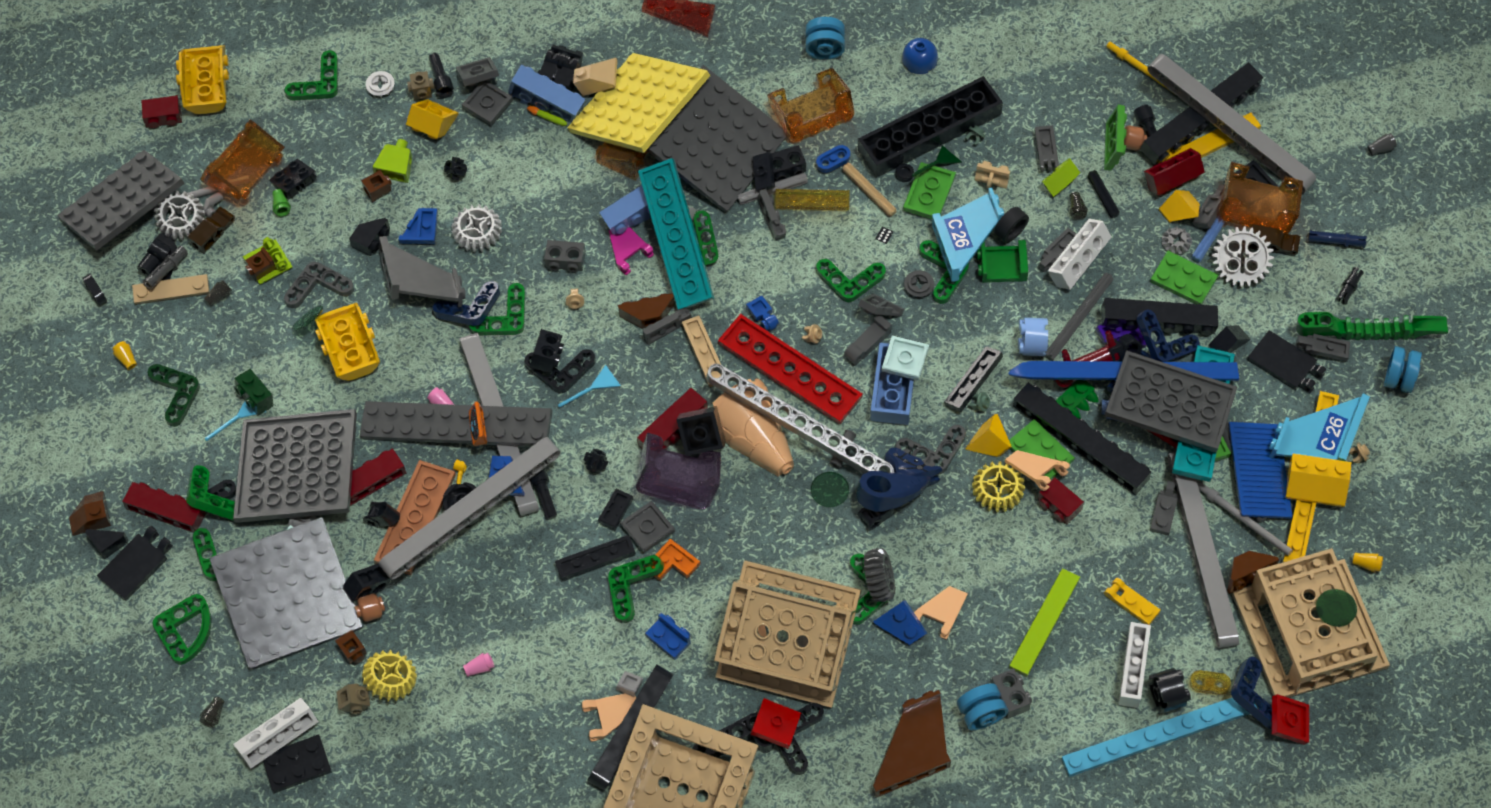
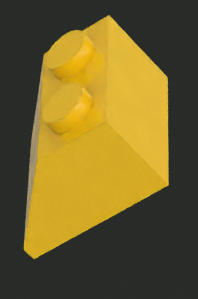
[406,99,459,139]

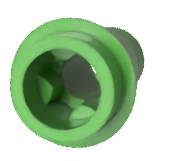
[272,189,291,217]

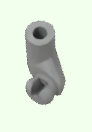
[203,192,223,217]

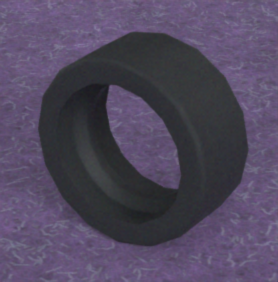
[994,207,1029,243]

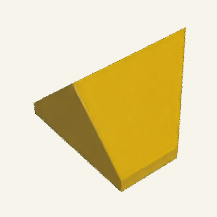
[1159,190,1200,223]
[965,414,1012,457]

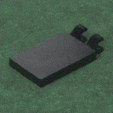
[1247,330,1326,394]
[97,526,173,601]

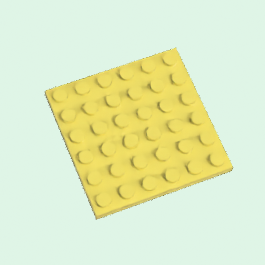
[567,53,710,153]

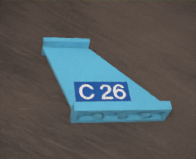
[932,188,1004,282]
[1269,394,1370,461]

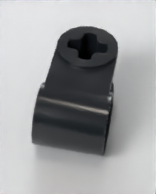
[363,502,400,527]
[857,507,895,530]

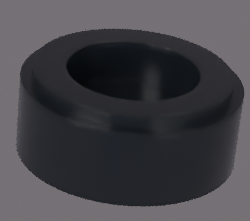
[896,164,914,182]

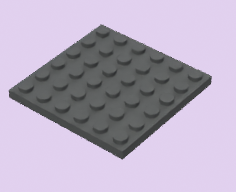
[646,65,789,213]
[233,409,357,523]

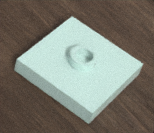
[882,336,929,381]

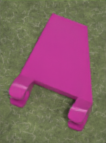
[609,227,654,275]

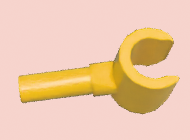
[453,459,467,484]

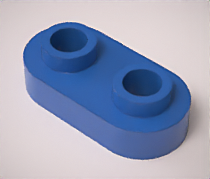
[816,145,850,173]

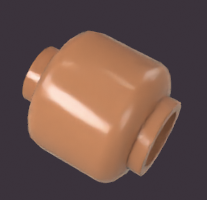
[1124,125,1147,151]
[354,594,385,622]

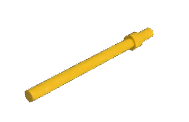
[1106,41,1173,93]

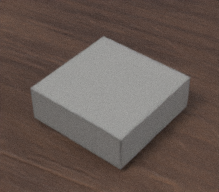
[616,671,643,697]

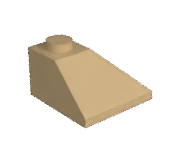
[573,58,617,96]

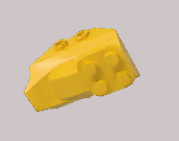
[176,45,229,114]
[314,302,380,381]

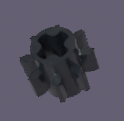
[444,157,467,180]
[583,449,609,473]

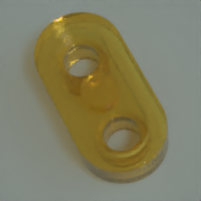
[1190,670,1231,695]

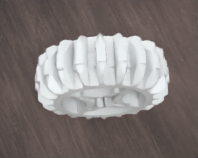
[154,191,205,240]
[452,204,502,253]

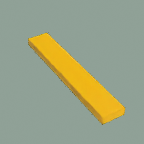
[1158,112,1261,163]

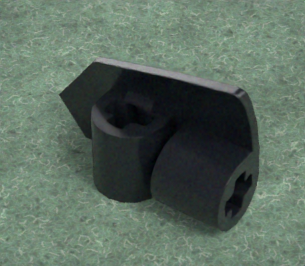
[137,233,177,281]

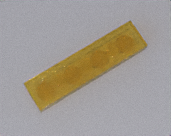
[775,189,850,210]

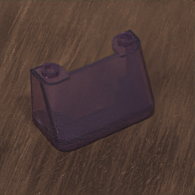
[636,433,721,509]

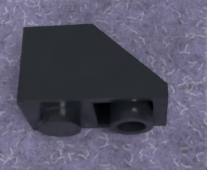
[349,218,390,256]

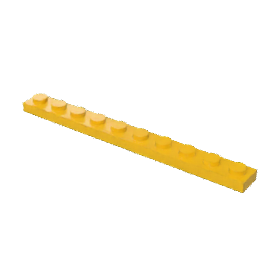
[1283,391,1339,562]

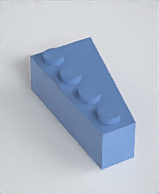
[508,65,585,123]
[599,185,651,235]

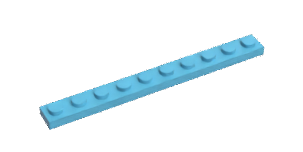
[1061,698,1258,777]

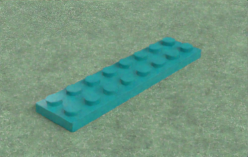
[638,158,715,310]
[1172,345,1235,482]

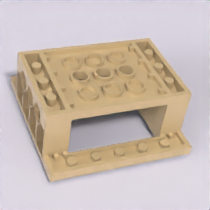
[1232,548,1390,697]
[714,560,861,708]
[603,704,759,808]

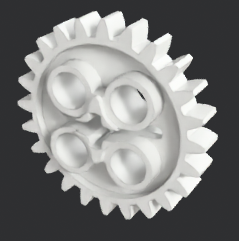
[1212,226,1274,288]

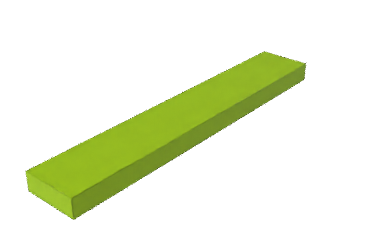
[1009,568,1080,677]

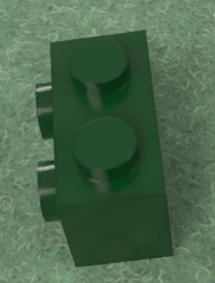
[234,369,274,416]

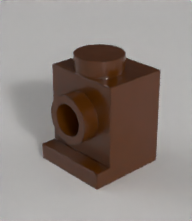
[361,170,392,203]
[245,247,276,280]
[335,630,367,664]

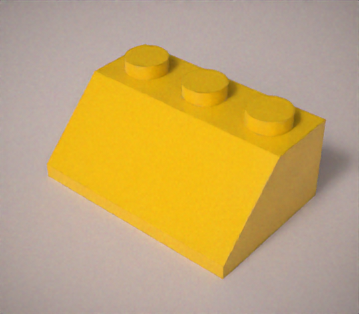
[1285,453,1352,507]

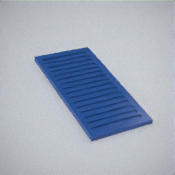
[1228,422,1293,519]

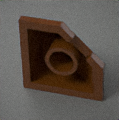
[69,491,111,536]

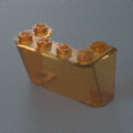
[767,68,854,143]
[1218,162,1303,234]

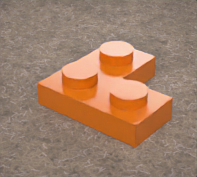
[645,539,700,581]

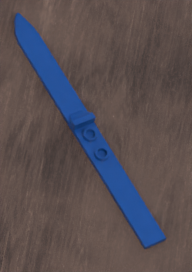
[1008,361,1239,381]

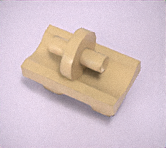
[975,161,1010,188]

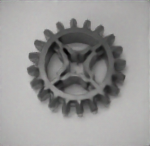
[863,548,896,602]

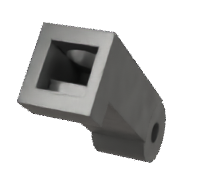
[844,315,892,365]

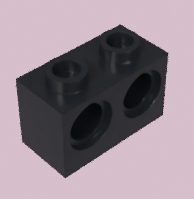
[772,145,806,181]
[529,329,564,373]
[343,563,391,601]

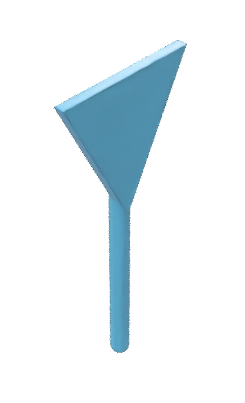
[558,365,621,407]
[205,402,266,441]

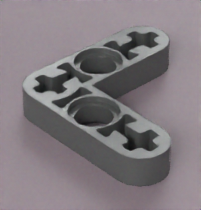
[284,262,354,309]
[896,425,966,474]

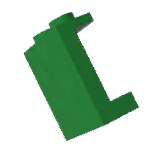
[977,240,1028,283]

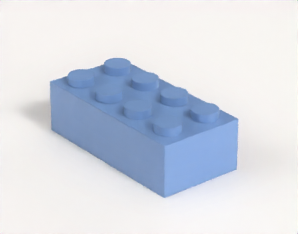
[870,343,914,425]

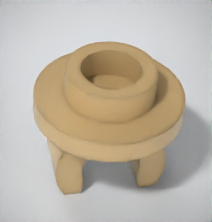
[566,289,584,309]
[802,324,822,343]
[1349,442,1370,463]

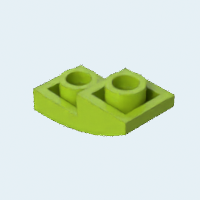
[1041,158,1080,197]

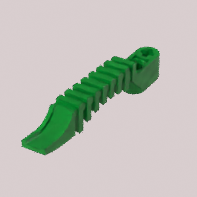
[1296,312,1448,340]

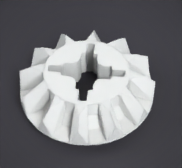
[366,71,395,98]

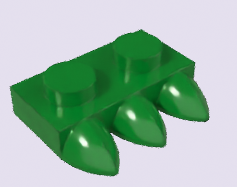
[1056,380,1099,419]

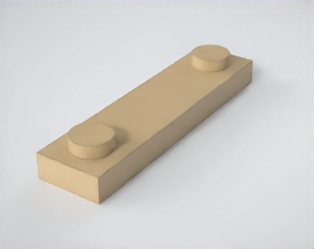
[132,274,210,305]
[682,316,721,387]

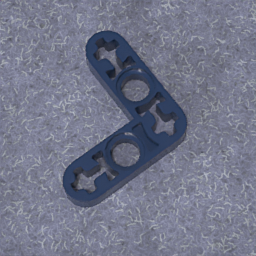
[433,281,500,326]
[1137,309,1200,362]
[1231,656,1272,729]

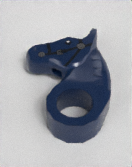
[856,448,942,512]

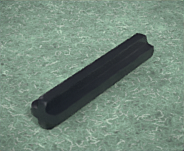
[1088,170,1120,218]

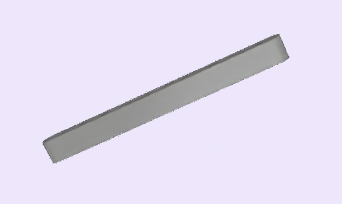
[1147,54,1316,193]
[459,332,539,516]
[706,364,894,474]
[378,437,561,580]
[1167,452,1239,648]

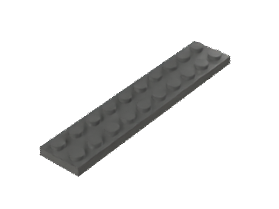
[359,401,553,446]

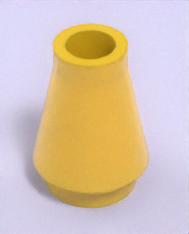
[112,341,137,370]
[1353,553,1383,573]

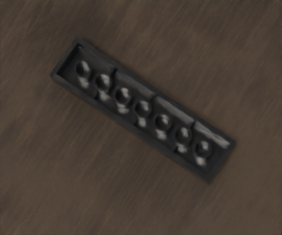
[858,76,1003,177]

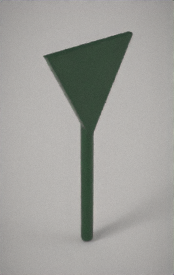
[912,145,962,177]

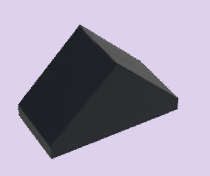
[1208,325,1250,353]
[85,529,128,559]

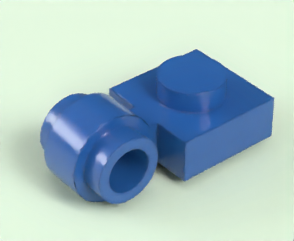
[746,296,779,331]

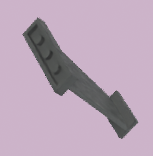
[379,236,465,307]

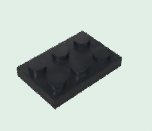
[263,734,332,793]

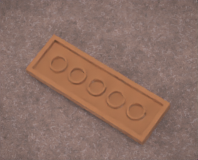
[374,460,456,575]

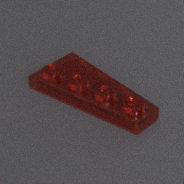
[642,0,715,37]

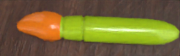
[527,106,567,126]

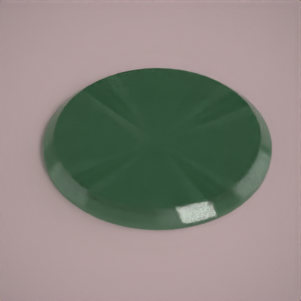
[292,305,323,330]
[811,472,849,507]
[1316,589,1357,627]

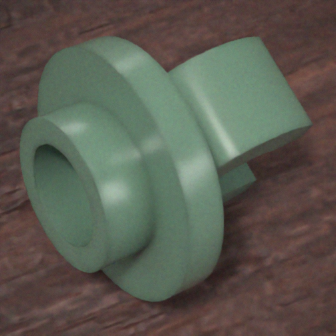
[966,125,985,145]
[969,392,990,412]

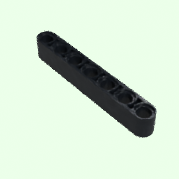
[587,664,674,791]

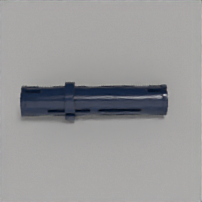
[1308,230,1367,248]

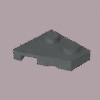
[858,293,905,316]

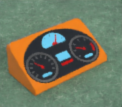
[469,401,487,446]

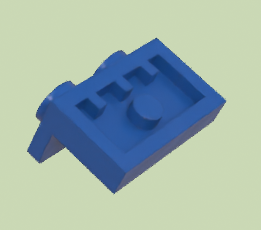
[645,613,691,660]

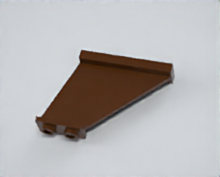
[872,690,951,798]

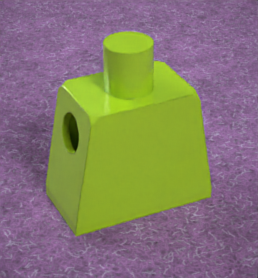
[373,139,412,183]

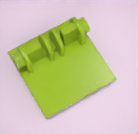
[243,237,293,284]

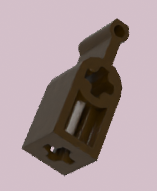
[187,206,235,254]
[1248,224,1301,255]

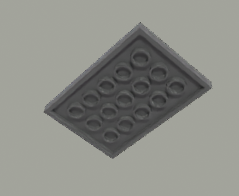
[57,150,185,250]
[1104,351,1237,453]

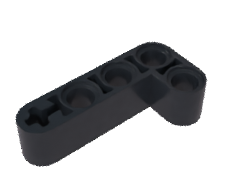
[693,713,774,758]

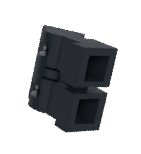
[538,45,583,92]

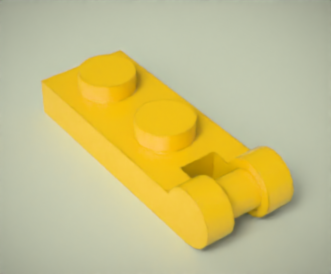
[1104,578,1161,625]

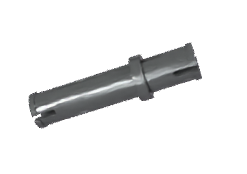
[143,246,188,290]

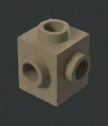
[407,71,434,101]
[336,684,370,714]

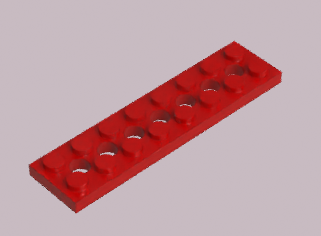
[718,313,863,424]

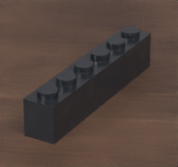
[1101,298,1219,336]

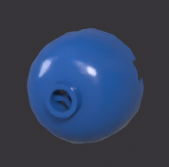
[902,38,938,74]

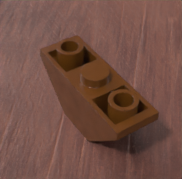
[618,293,675,329]
[1227,551,1279,594]

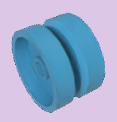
[806,17,845,59]
[1384,346,1422,393]
[957,683,1008,731]

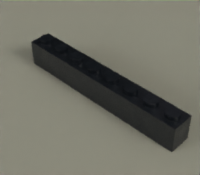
[1140,62,1264,165]
[1013,382,1151,496]

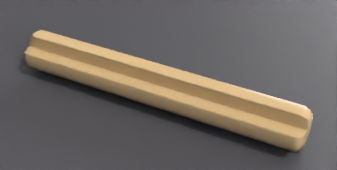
[843,163,896,217]

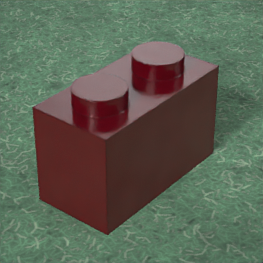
[141,95,182,128]
[1038,477,1084,525]

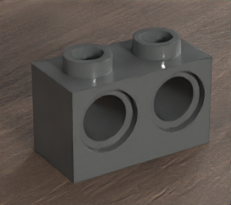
[544,240,586,272]
[991,669,1032,719]

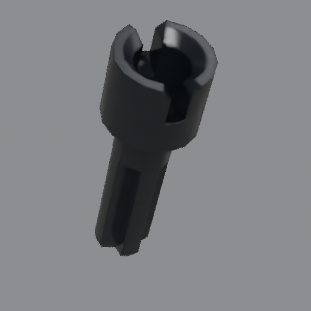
[429,52,454,98]
[1133,104,1157,137]
[529,468,557,519]

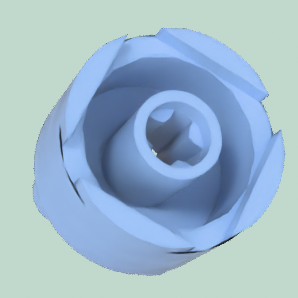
[1018,318,1048,356]

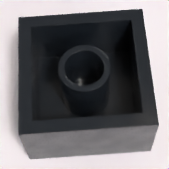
[676,406,726,456]

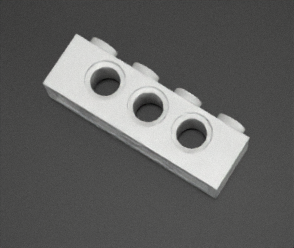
[1048,219,1112,290]
[1118,622,1151,708]
[233,698,318,769]

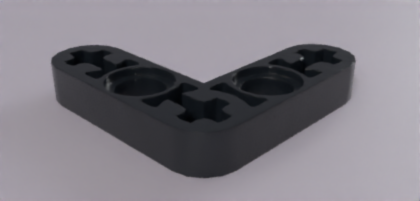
[524,349,596,394]
[776,703,824,775]

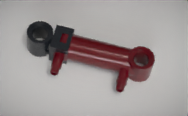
[1054,331,1142,387]

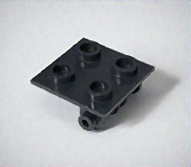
[269,159,317,199]

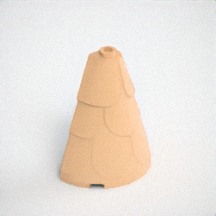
[712,378,794,476]

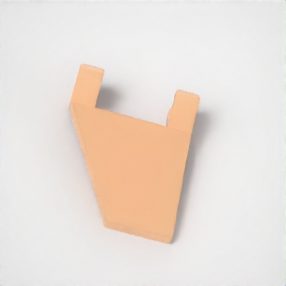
[1005,450,1070,491]
[914,586,968,639]
[582,693,636,742]

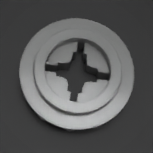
[1162,226,1192,254]

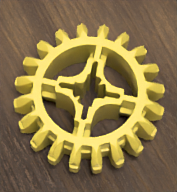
[972,461,1025,512]
[362,650,417,701]

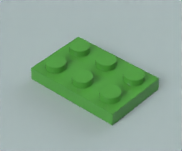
[1104,104,1127,171]
[903,162,956,219]
[1150,251,1218,305]
[1009,419,1075,480]

